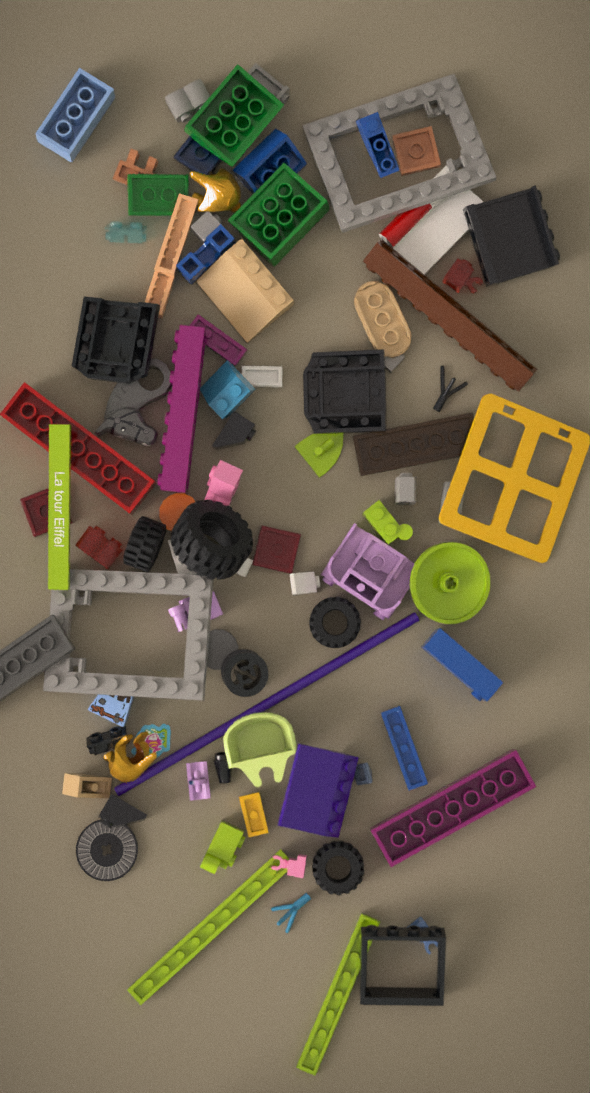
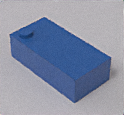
[421,628,503,702]

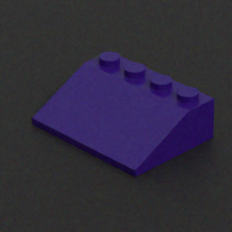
[278,743,359,838]

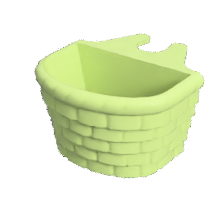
[224,712,297,787]

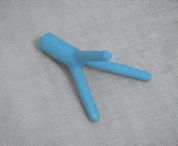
[271,893,311,933]

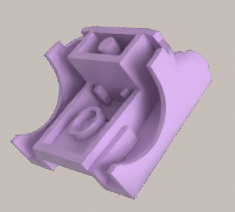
[321,523,414,620]

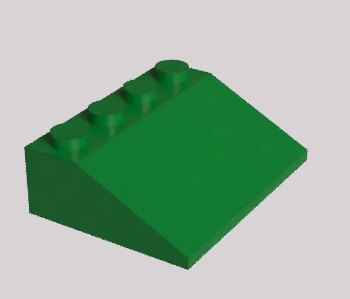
[184,64,284,167]
[228,163,330,267]

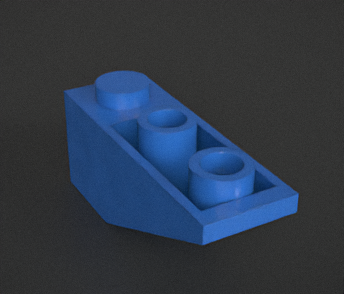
[355,112,400,178]

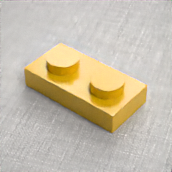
[239,792,269,837]

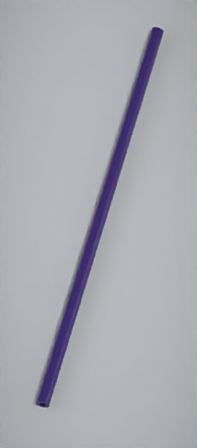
[114,612,420,796]

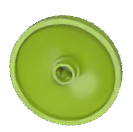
[410,542,490,624]

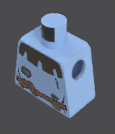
[88,695,134,727]

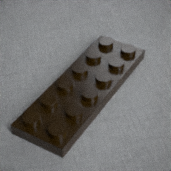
[353,412,481,476]

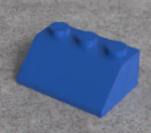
[232,128,307,194]

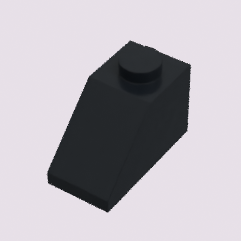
[212,411,256,450]
[99,794,147,828]

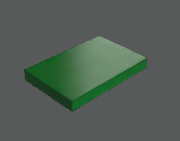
[127,174,189,216]

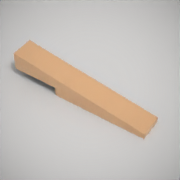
[145,193,199,319]

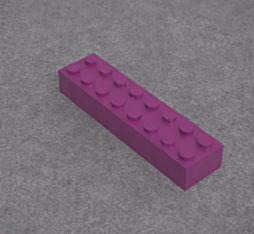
[157,325,207,494]
[370,749,536,867]

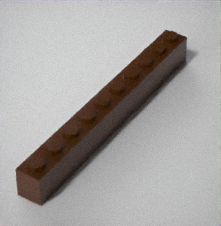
[363,239,537,392]

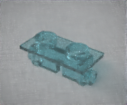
[105,221,147,244]

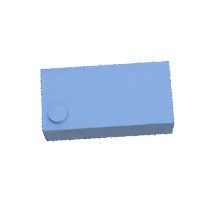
[35,68,115,163]

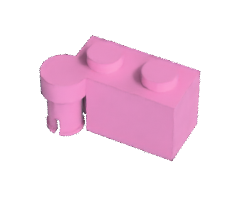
[204,460,243,506]

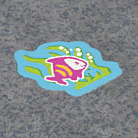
[131,724,171,758]

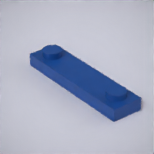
[381,706,428,791]

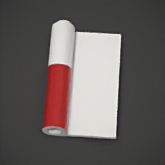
[379,165,483,275]

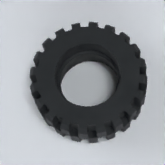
[171,500,253,580]

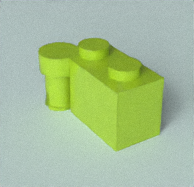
[362,500,413,545]

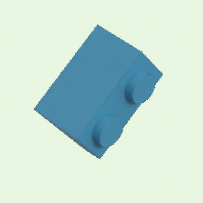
[200,360,256,419]

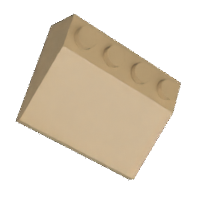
[196,239,294,343]

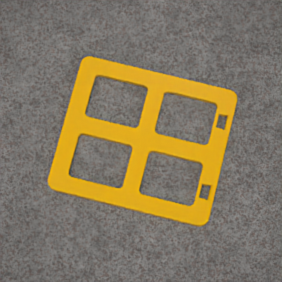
[439,393,590,563]

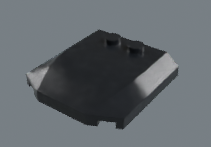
[71,296,160,384]
[303,349,387,434]

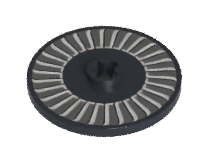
[76,819,138,881]

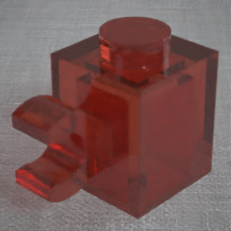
[442,258,483,294]

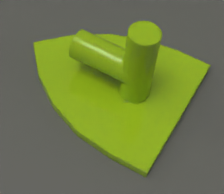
[294,433,344,478]

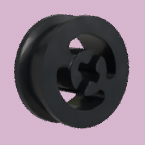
[221,649,269,697]

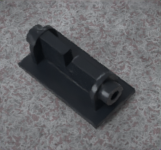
[86,726,130,755]

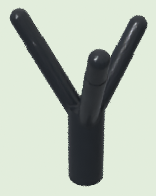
[433,366,468,412]

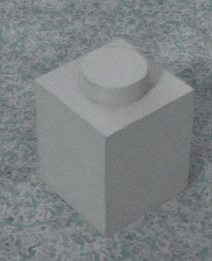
[190,211,223,244]

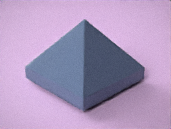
[354,763,373,785]

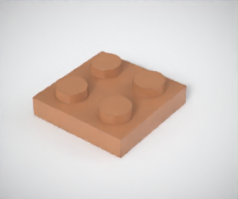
[392,126,441,176]

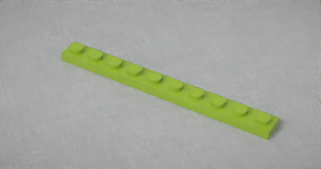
[127,849,290,1005]

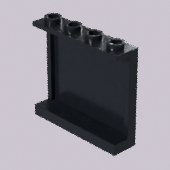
[463,185,560,287]

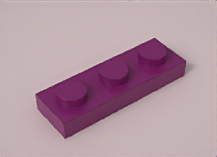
[189,314,247,367]

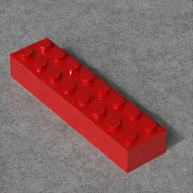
[0,382,157,515]

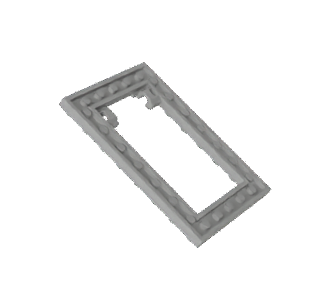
[303,74,496,233]
[43,569,213,701]

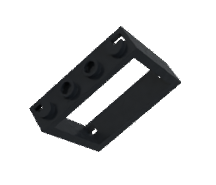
[360,925,446,1006]

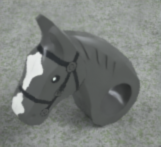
[95,358,172,446]

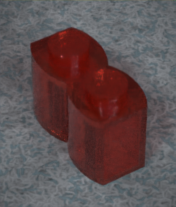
[75,525,123,570]

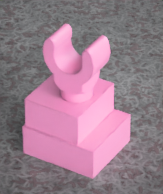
[271,854,307,878]

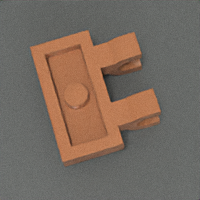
[113,149,159,185]

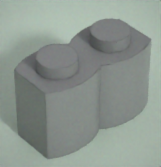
[165,79,210,123]
[395,473,416,505]

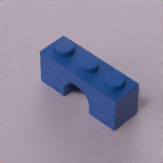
[176,224,235,285]

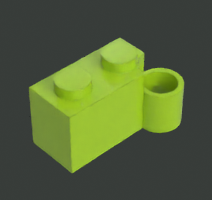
[200,820,246,874]

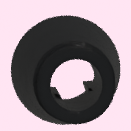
[213,752,232,783]

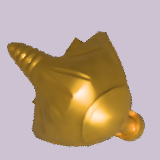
[190,168,241,213]
[103,731,157,783]

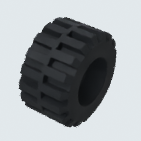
[123,516,166,572]
[309,597,361,648]
[312,840,364,896]

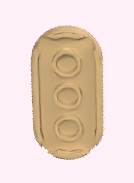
[354,281,411,358]

